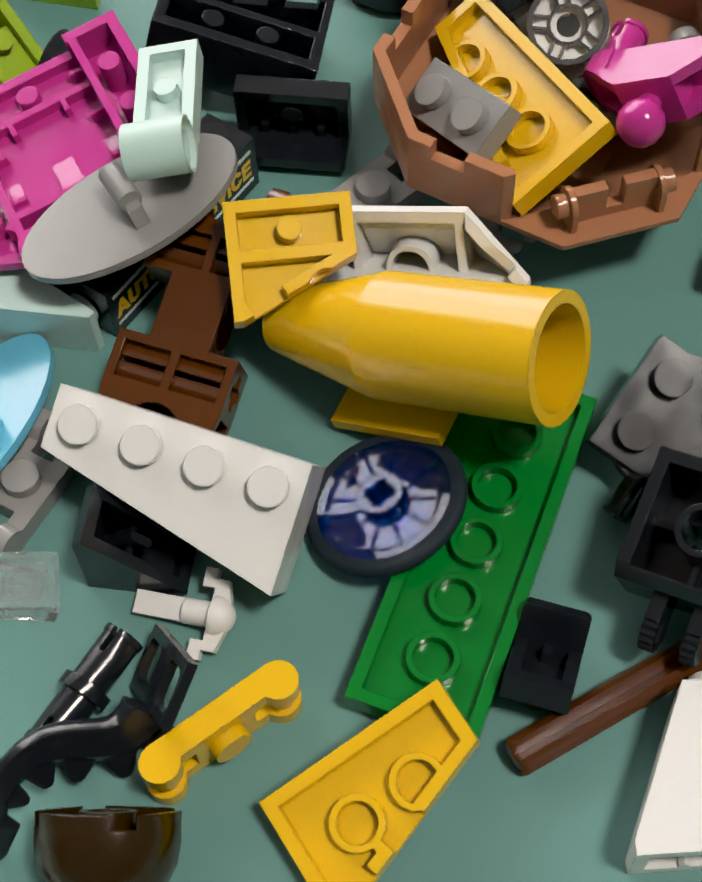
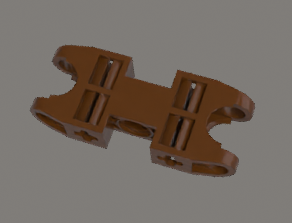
[99,188,292,435]

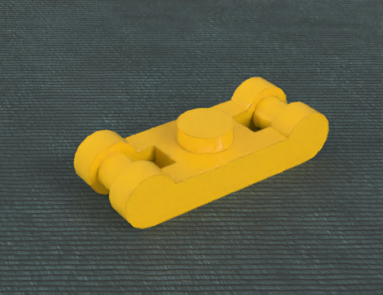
[138,660,303,805]

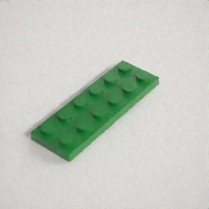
[344,394,597,752]

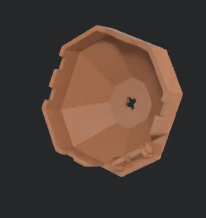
[373,0,702,251]

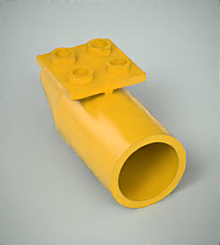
[262,271,591,446]

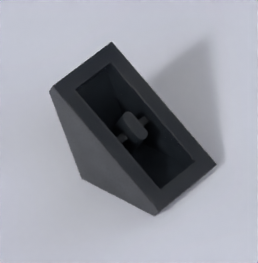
[72,483,197,596]

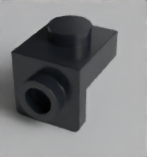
[499,597,592,715]

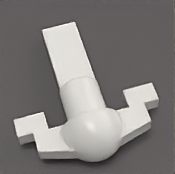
[132,566,236,662]

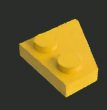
[222,190,357,329]

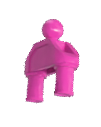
[583,18,702,148]

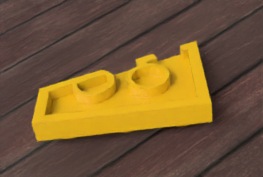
[259,679,481,882]

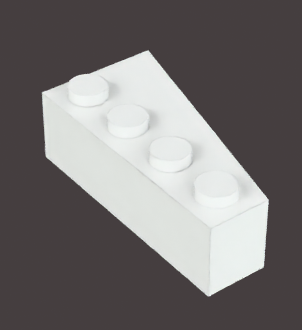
[40,383,326,596]

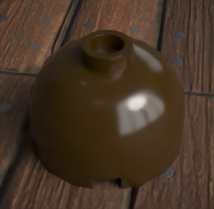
[33,806,182,882]

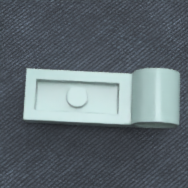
[119,39,204,182]

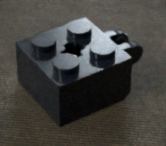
[614,445,702,668]

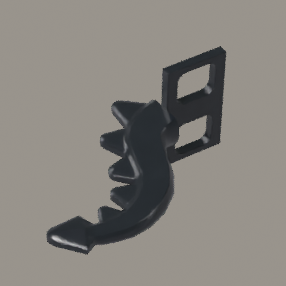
[0,623,198,860]

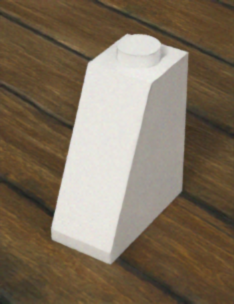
[625,671,702,874]

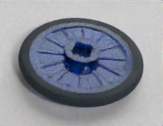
[306,435,468,578]

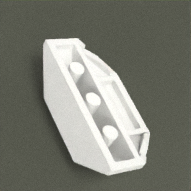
[316,205,531,285]

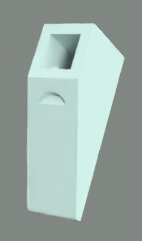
[0,269,105,352]

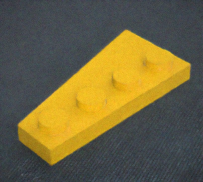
[434,0,618,216]

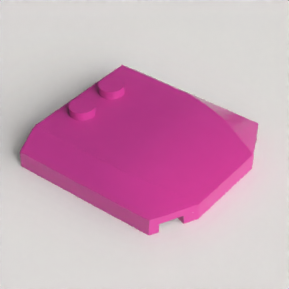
[0,10,138,271]

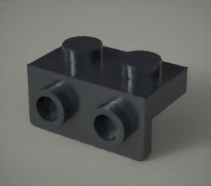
[233,74,352,172]

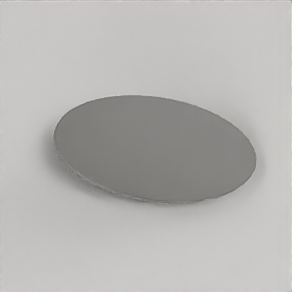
[21,133,238,284]

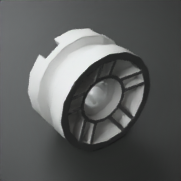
[526,0,610,70]

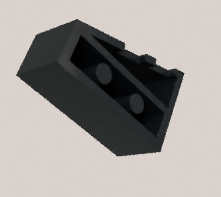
[146,0,335,97]

